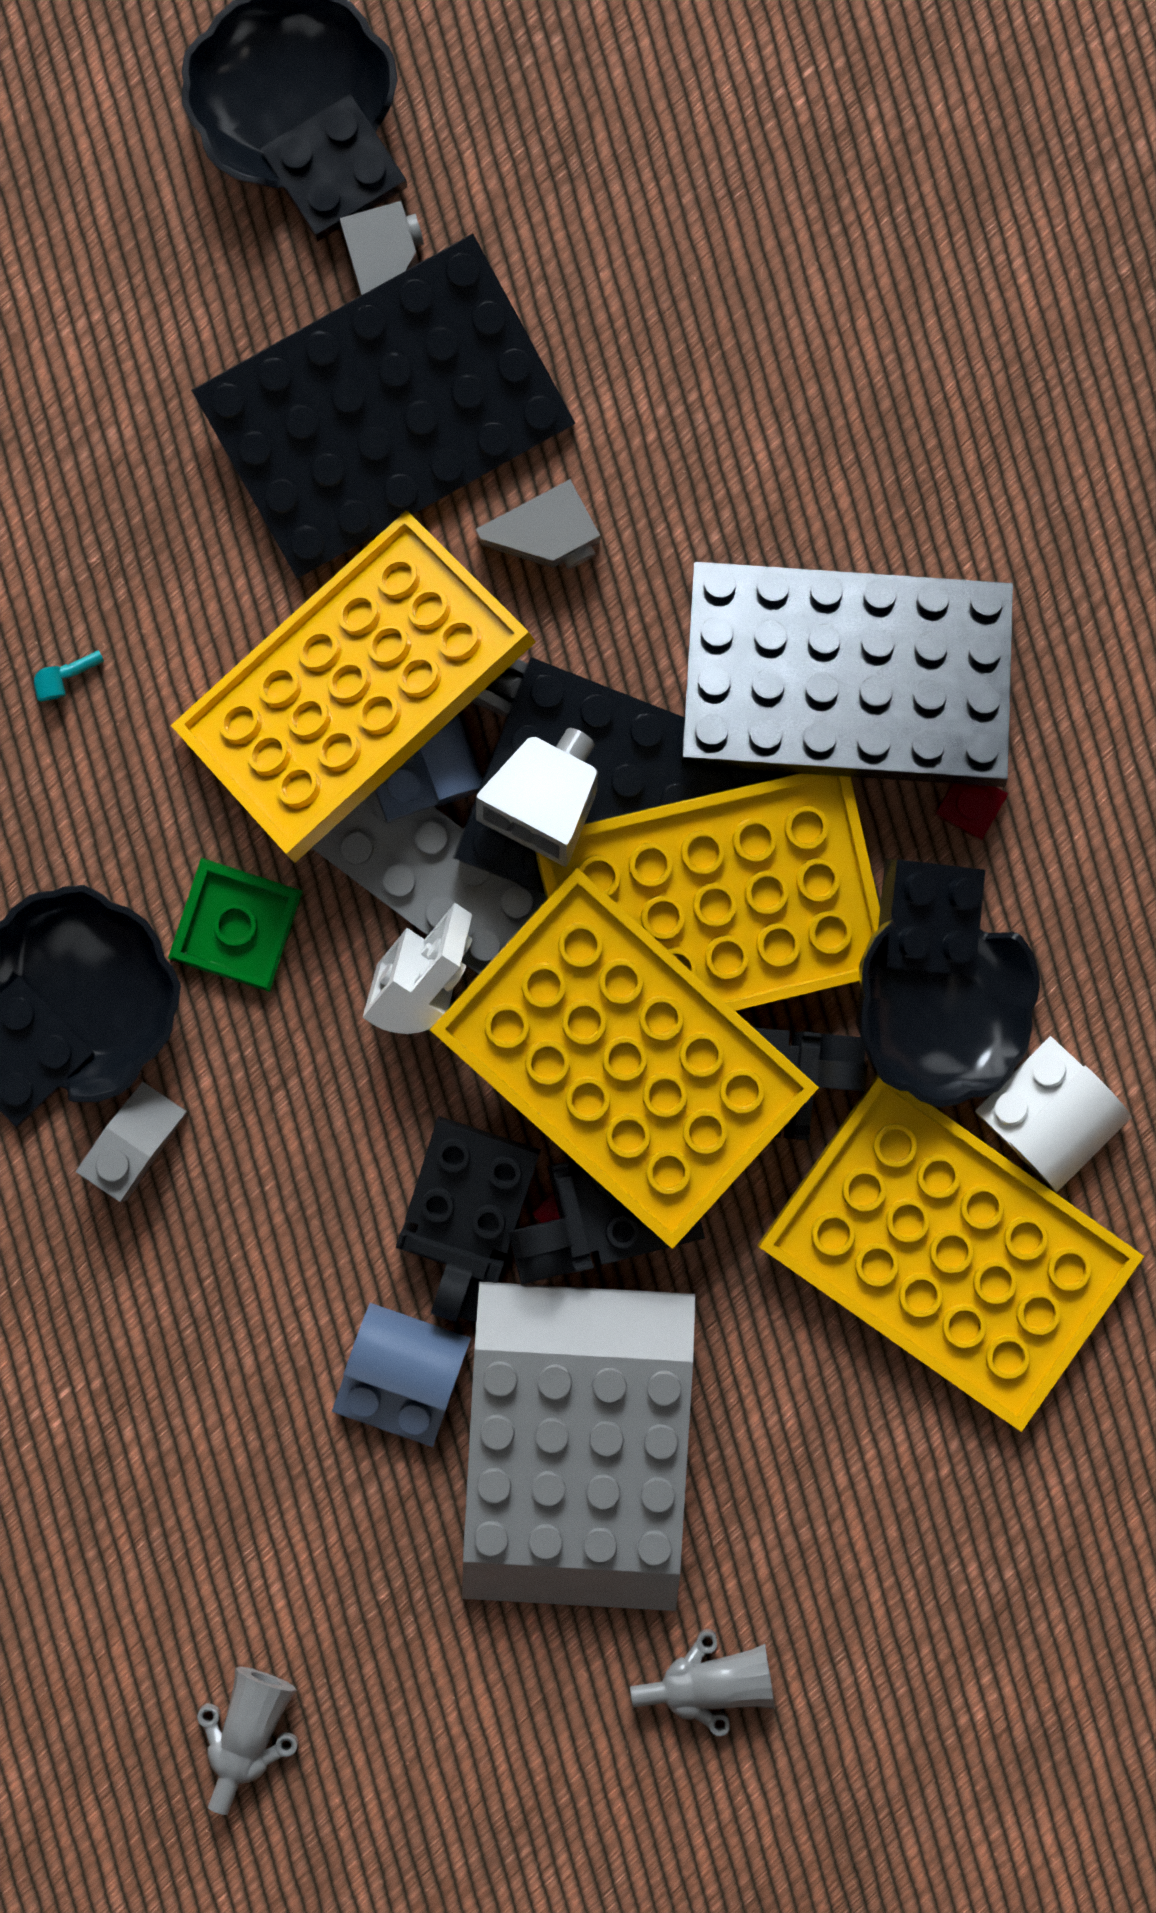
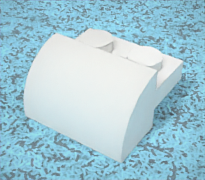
[362,903,472,1034]
[975,1036,1132,1193]

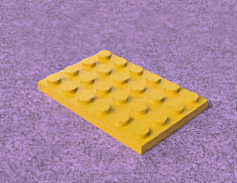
[170,510,536,863]
[535,773,880,1011]
[430,867,819,1249]
[757,1075,1144,1432]

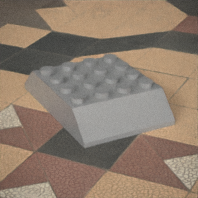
[462,1282,695,1611]

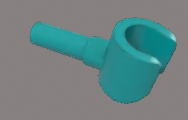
[34,650,104,702]

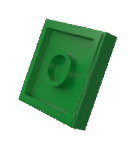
[168,858,304,992]

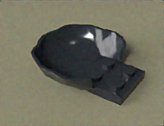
[181,0,407,242]
[855,859,1040,1107]
[0,885,181,1127]

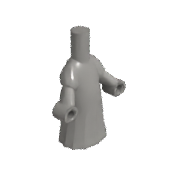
[630,1629,775,1736]
[197,1666,299,1815]

